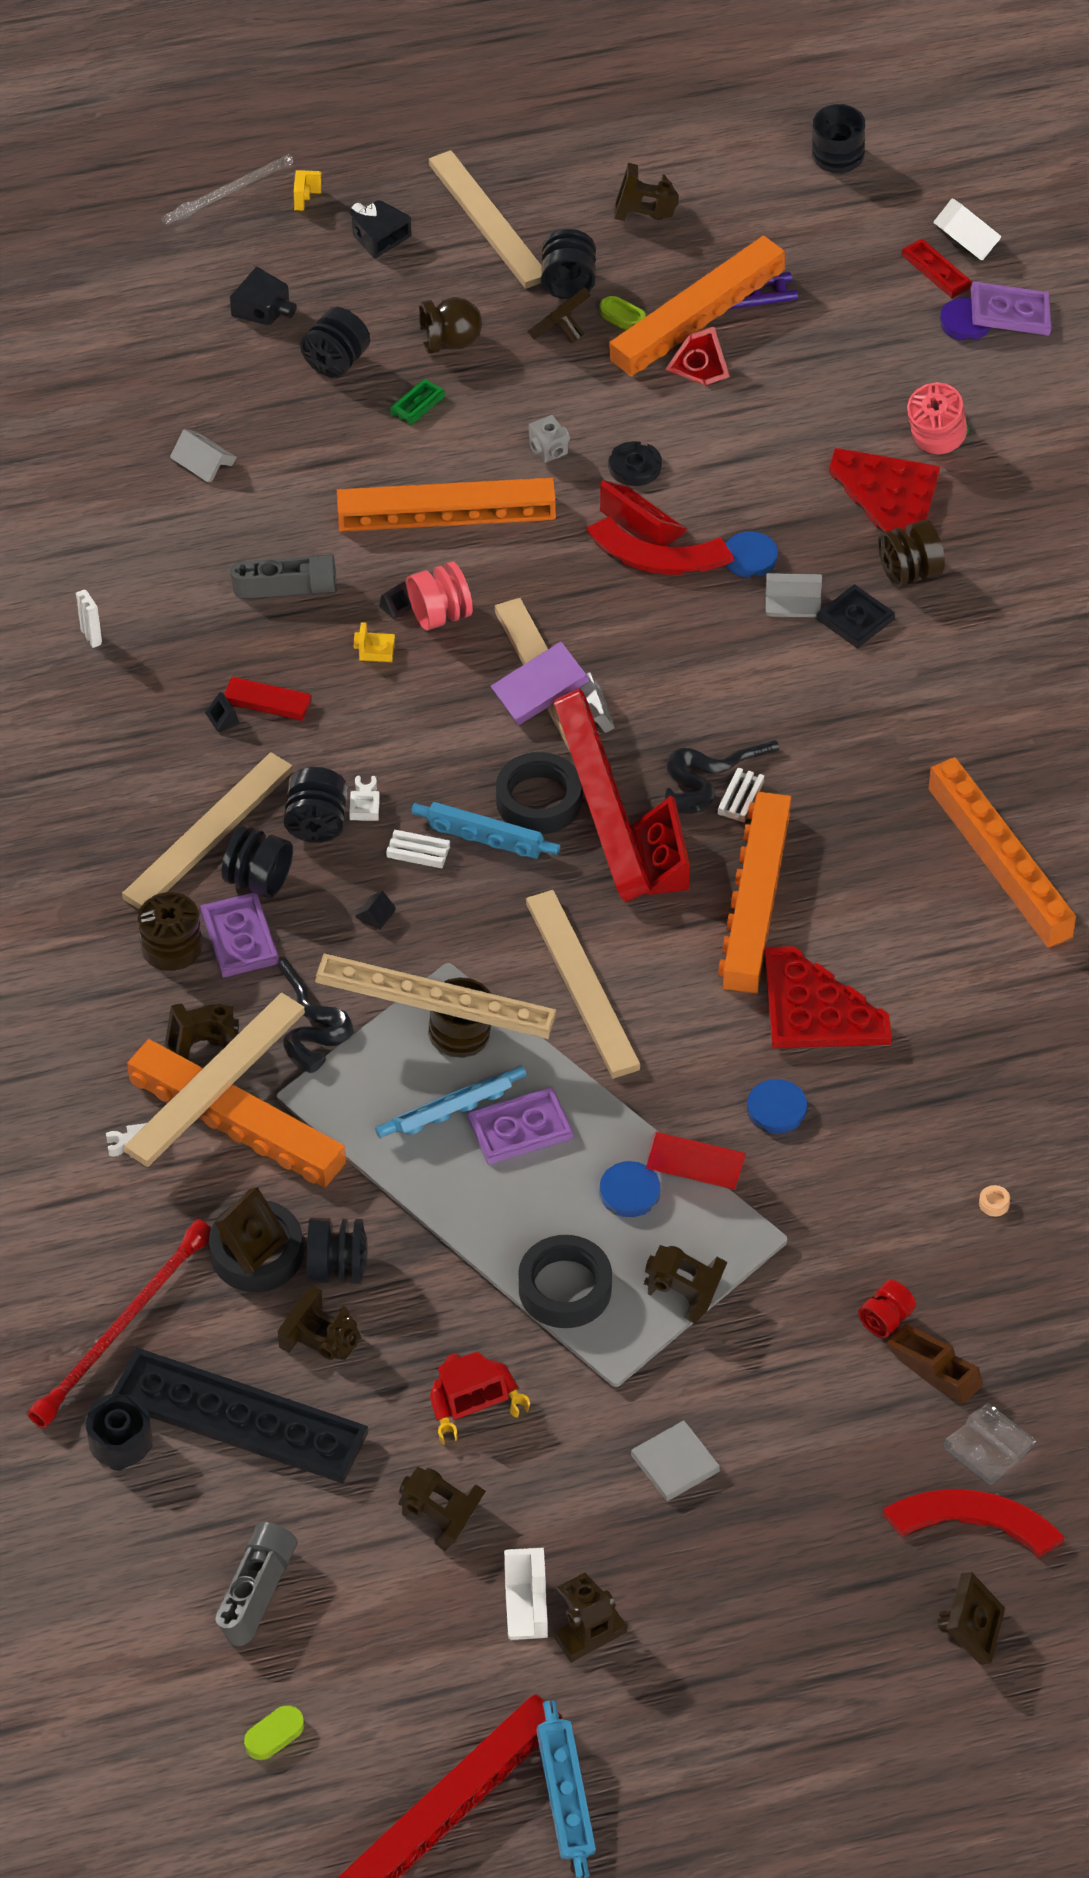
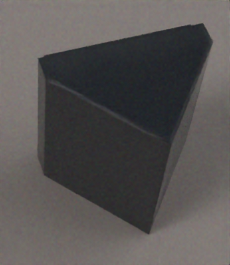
[379,581,412,619]
[205,692,240,732]
[356,891,396,930]

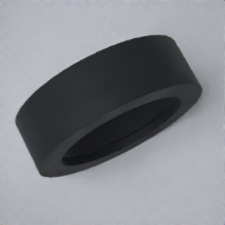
[496,752,582,834]
[209,1200,303,1292]
[518,1235,612,1328]

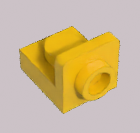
[293,170,322,211]
[354,622,395,662]

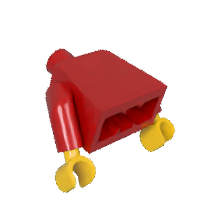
[430,1352,530,1445]

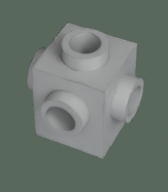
[529,415,570,463]

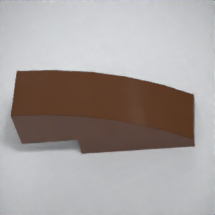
[886,1324,984,1405]

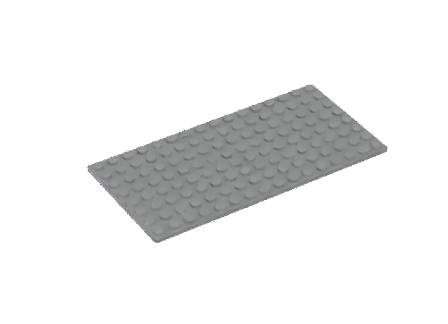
[277,963,787,1387]

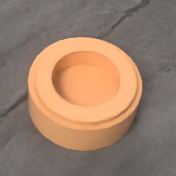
[979,1185,1010,1217]

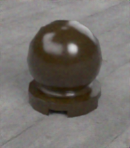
[419,297,482,354]

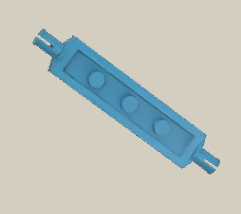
[411,802,560,859]
[375,1065,527,1139]
[536,1700,596,1878]

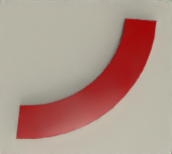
[586,516,734,575]
[882,1489,1064,1559]

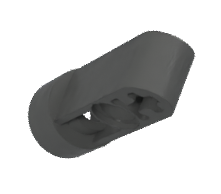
[230,554,337,598]
[216,1522,298,1646]

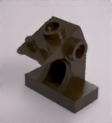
[614,163,679,221]
[165,1003,239,1060]
[644,1245,728,1323]
[278,1285,362,1360]
[398,1467,486,1551]
[554,1573,627,1662]

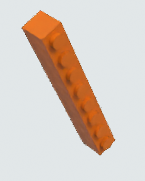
[609,235,785,377]
[337,477,556,532]
[928,757,1076,948]
[718,791,791,994]
[127,1039,346,1188]

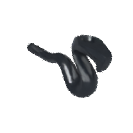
[665,740,779,814]
[278,959,354,1073]

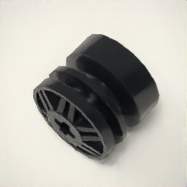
[812,104,865,173]
[541,229,596,299]
[300,307,371,378]
[284,767,348,843]
[221,825,293,898]
[307,1218,368,1284]

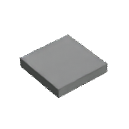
[631,1420,720,1502]

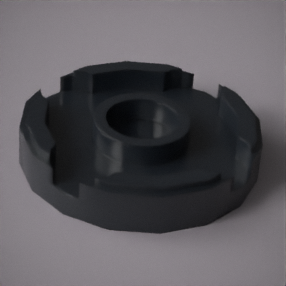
[608,441,662,486]

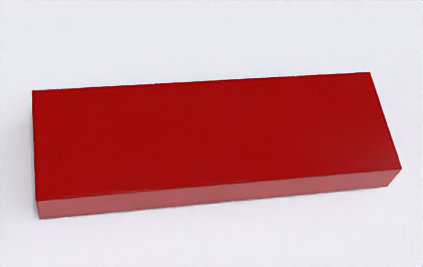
[902,238,972,299]
[224,677,312,721]

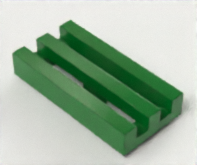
[390,378,445,426]

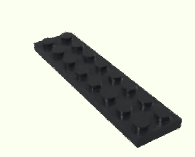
[112,1347,368,1484]

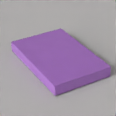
[971,281,1052,336]
[491,642,589,726]
[200,893,279,978]
[467,1087,574,1165]

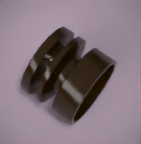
[878,519,945,588]
[137,892,203,971]
[428,977,491,1058]

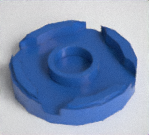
[726,531,778,578]
[747,1079,807,1134]
[600,1161,661,1217]

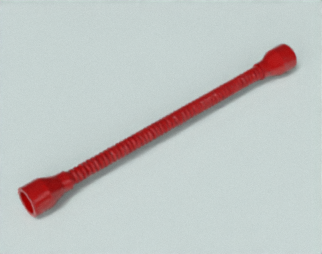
[27,1219,211,1429]

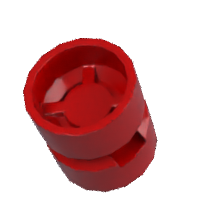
[858,1280,917,1338]

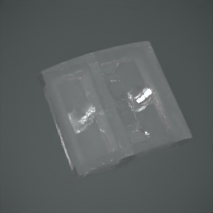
[943,1403,1036,1486]

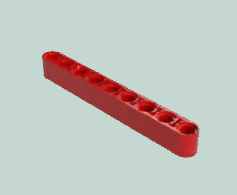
[554,688,652,903]
[338,1694,562,1878]

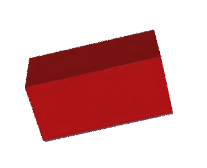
[600,480,687,546]
[631,796,690,895]
[646,1132,746,1190]

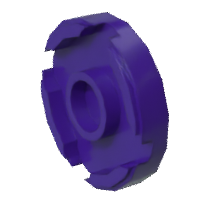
[940,298,991,341]

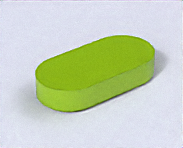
[599,296,646,330]
[244,1706,304,1760]

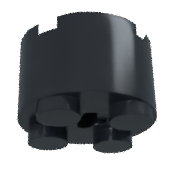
[86,1394,152,1471]

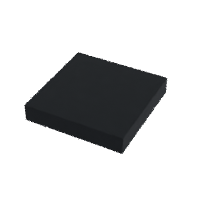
[817,584,895,649]

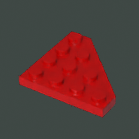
[829,448,941,532]
[764,946,892,1049]

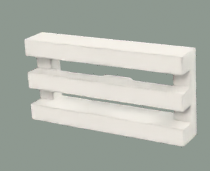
[76,589,102,648]
[718,768,764,823]
[386,829,450,869]

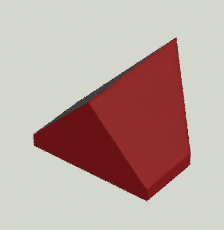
[665,326,730,385]

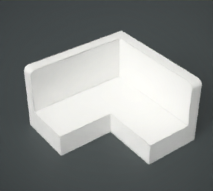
[933,198,1002,260]
[504,1548,548,1640]

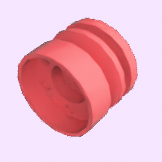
[907,382,968,455]
[406,561,473,631]

